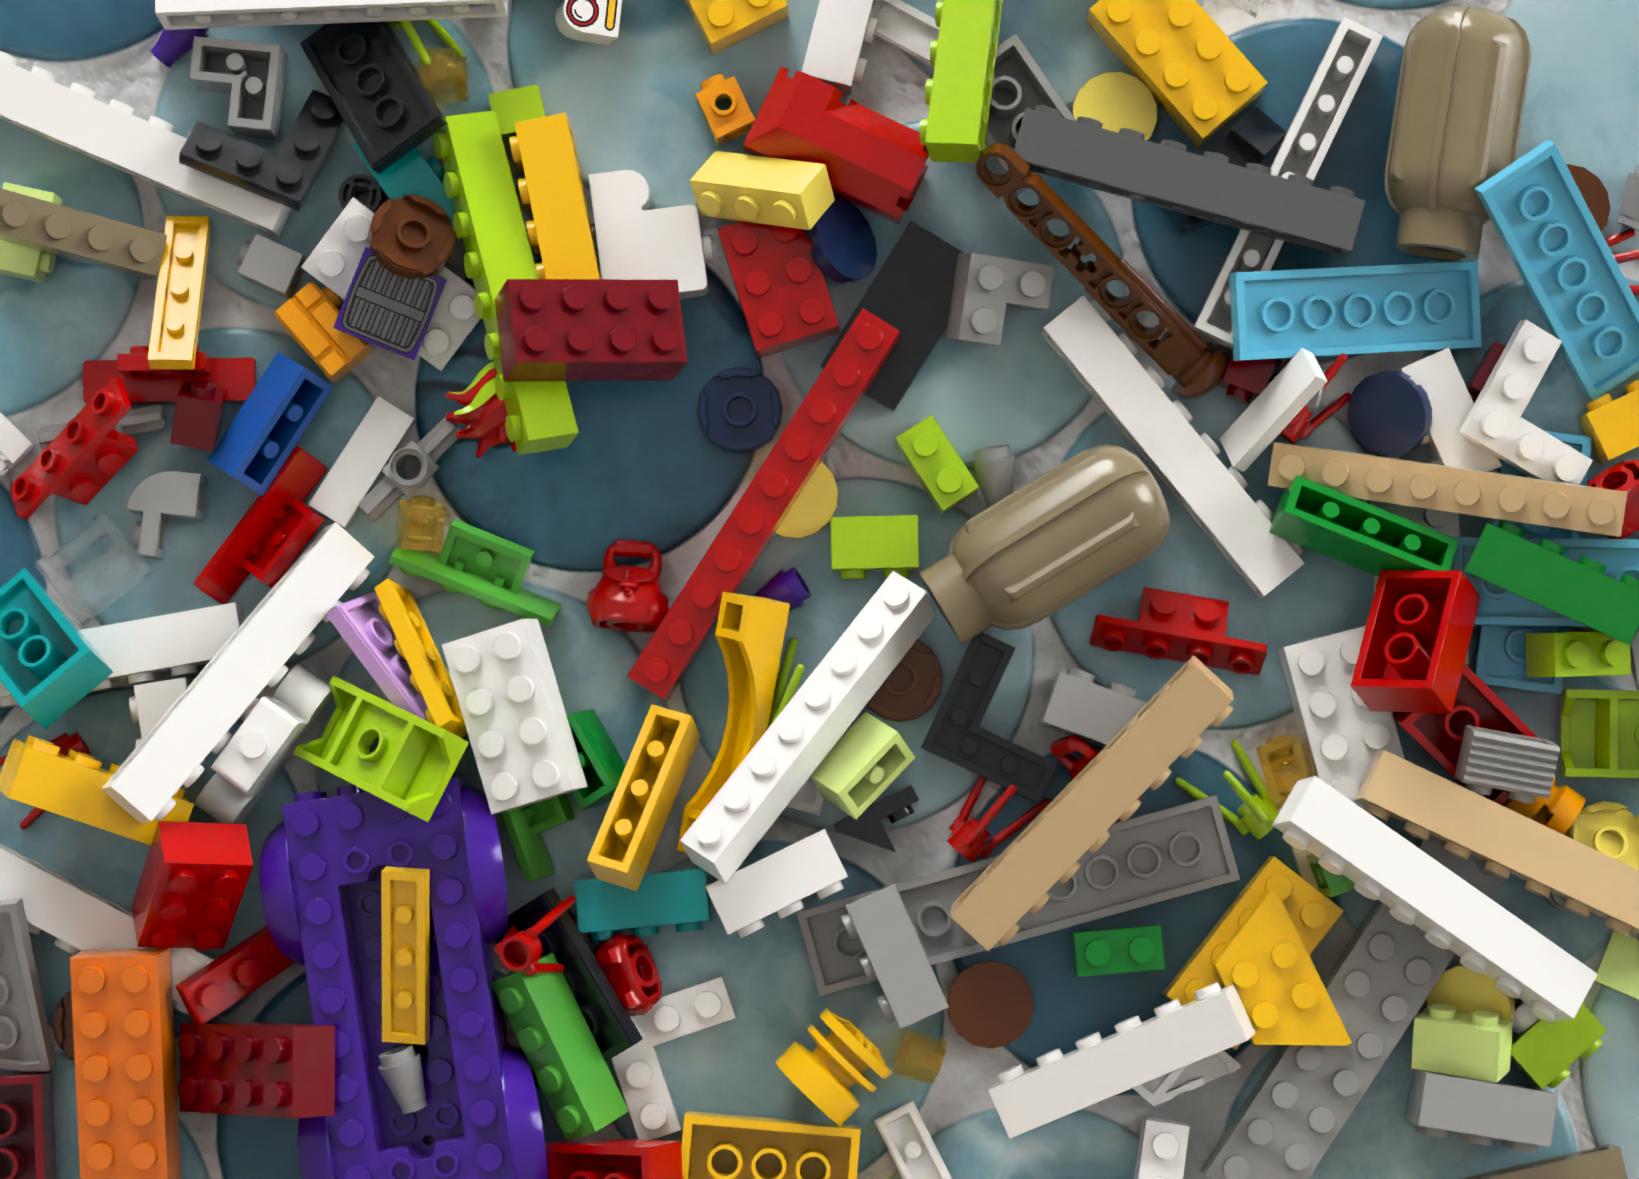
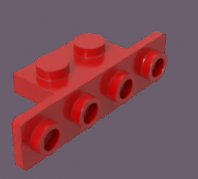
[83,346,256,404]
[10,377,139,520]
[194,446,327,605]
[1090,587,1268,675]

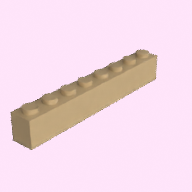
[1267,442,1628,537]
[950,655,1233,952]
[1355,750,1639,937]

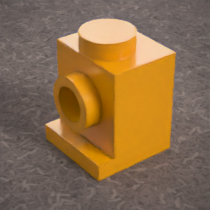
[695,74,755,146]

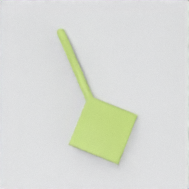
[1594,931,1639,1001]

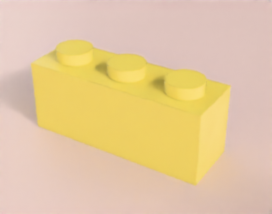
[690,151,835,230]

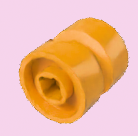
[1502,776,1586,835]

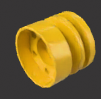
[775,1008,892,1126]

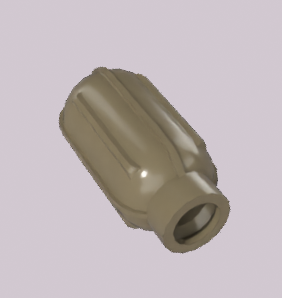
[1385,6,1531,262]
[919,444,1171,645]

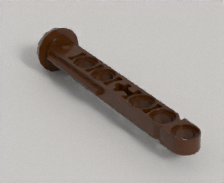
[976,143,1227,398]

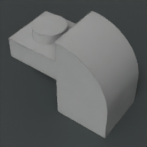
[126,471,208,560]

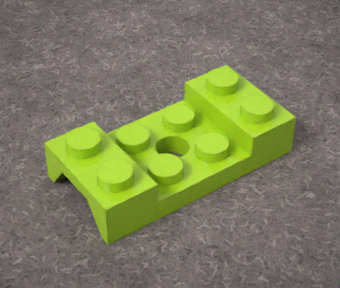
[293,676,469,822]
[1559,689,1639,779]

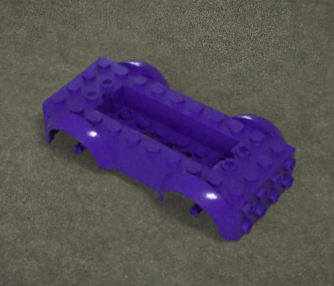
[259,771,548,1179]

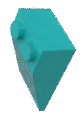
[0,568,113,730]

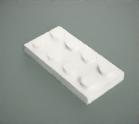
[301,197,480,371]

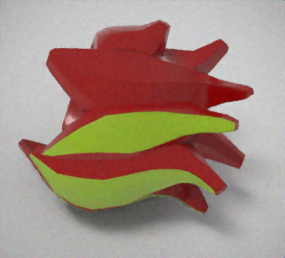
[445,362,516,458]

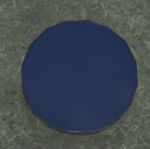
[806,198,877,284]
[697,367,783,454]
[1348,370,1432,458]

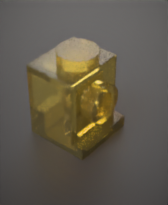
[419,48,468,102]
[395,495,446,552]
[1256,735,1313,809]
[892,1027,948,1083]

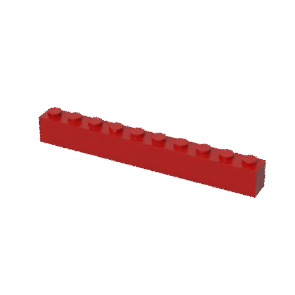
[627,308,901,700]

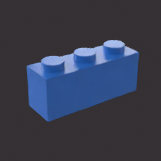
[207,352,333,496]

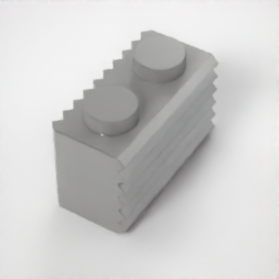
[1455,725,1560,803]

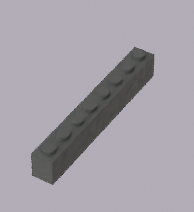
[1014,105,1366,258]

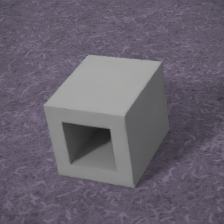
[237,234,306,299]

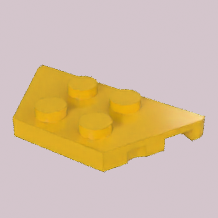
[1213,888,1352,1046]

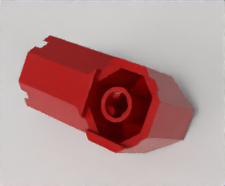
[743,67,929,224]

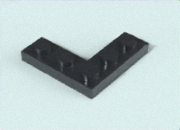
[179,89,346,211]
[921,633,1057,804]

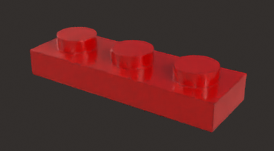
[175,926,296,1026]

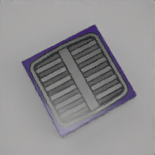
[333,246,447,361]

